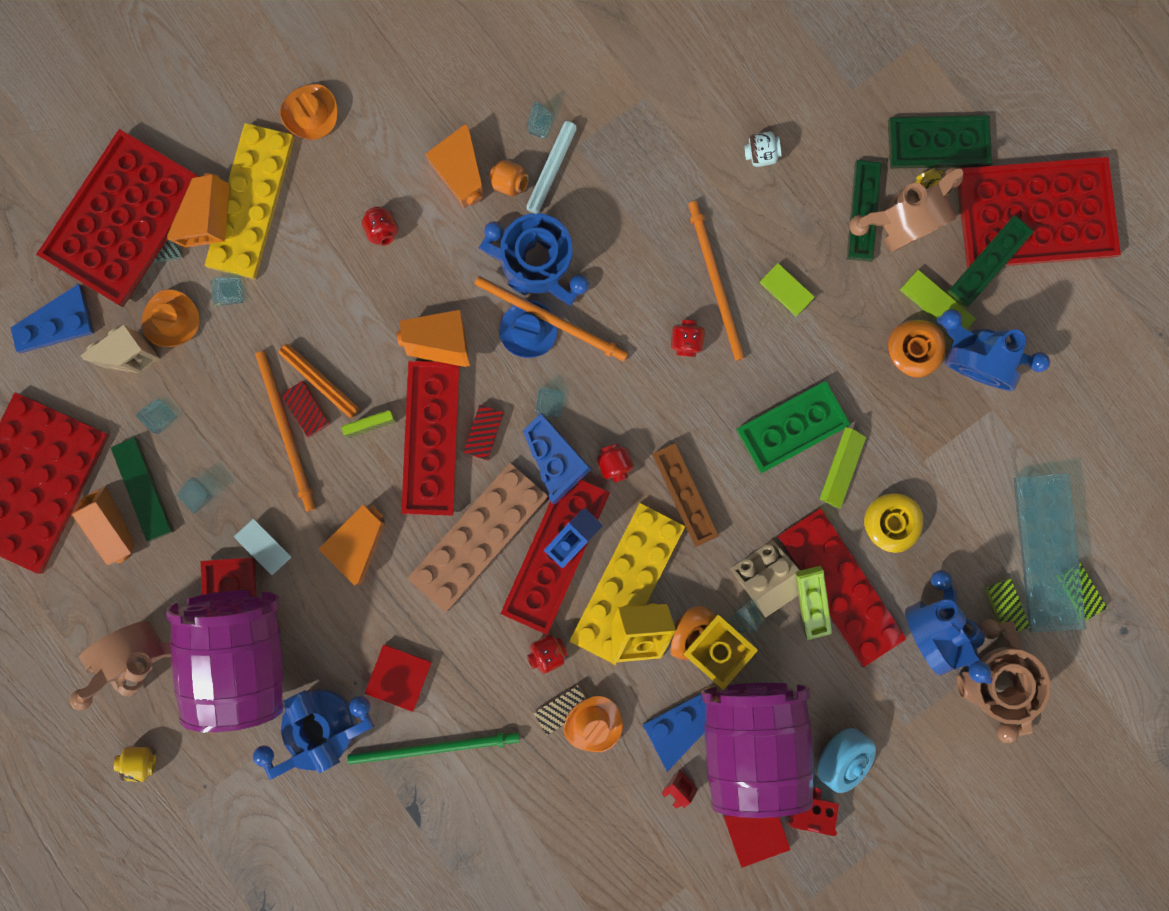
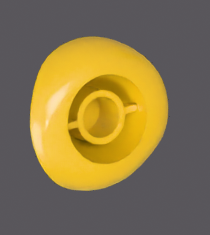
[864,493,923,553]

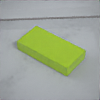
[760,263,815,316]

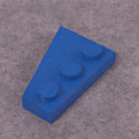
[10,284,94,353]
[523,413,592,504]
[643,693,706,772]

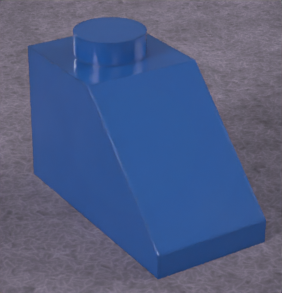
[544,508,603,568]

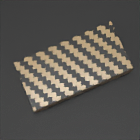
[533,685,586,735]

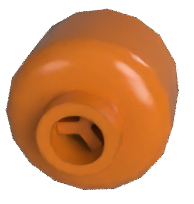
[489,160,529,197]

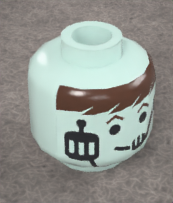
[744,131,782,167]

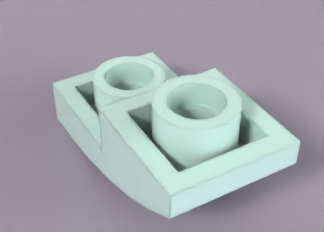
[234,519,291,575]

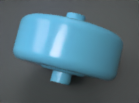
[817,728,876,793]

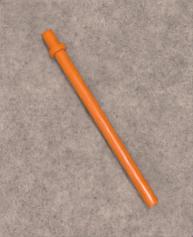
[688,201,745,361]
[474,276,628,362]
[255,351,316,512]

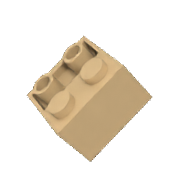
[80,325,160,373]
[730,540,800,618]

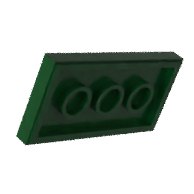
[888,115,992,169]

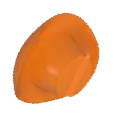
[280,84,337,140]
[142,290,200,347]
[888,320,947,378]
[671,606,716,660]
[564,696,623,752]

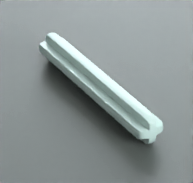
[527,121,577,214]

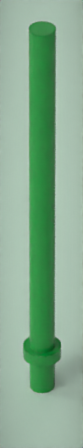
[347,731,520,765]

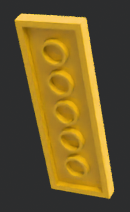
[204,123,295,280]
[569,503,685,665]

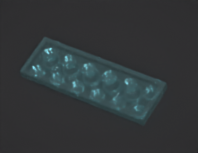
[1014,474,1086,633]

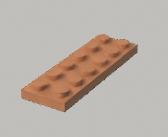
[407,463,548,613]

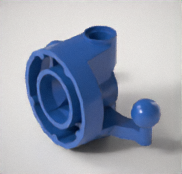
[478,213,589,306]
[937,309,1051,391]
[905,570,993,684]
[253,689,374,780]

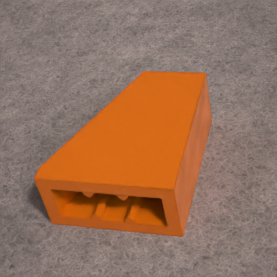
[425,124,484,208]
[167,173,230,248]
[396,310,470,367]
[72,486,135,566]
[319,505,385,586]

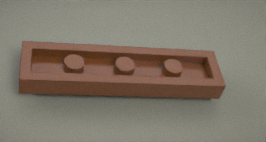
[652,443,719,547]

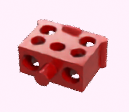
[787,787,839,836]

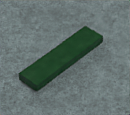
[847,160,882,262]
[947,215,1034,308]
[110,437,174,542]

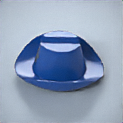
[499,300,557,358]

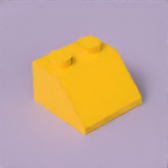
[611,603,676,663]
[683,615,758,690]

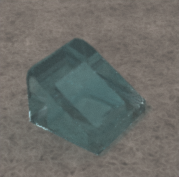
[527,101,553,138]
[211,278,243,306]
[535,387,564,418]
[135,399,177,435]
[176,477,214,514]

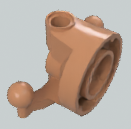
[849,167,963,253]
[956,619,1051,743]
[69,621,171,711]

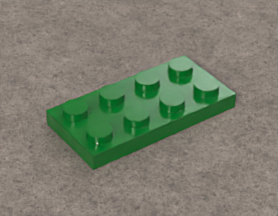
[736,381,851,474]

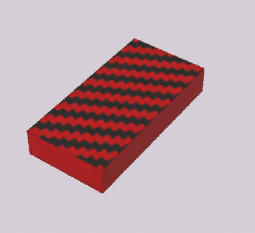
[280,381,330,438]
[463,404,504,461]

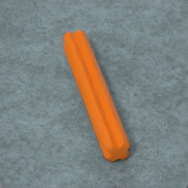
[278,344,360,418]

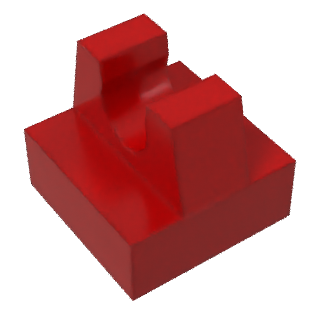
[661,770,698,809]

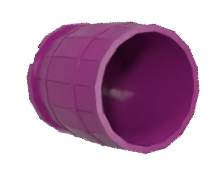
[166,590,284,733]
[701,683,814,818]

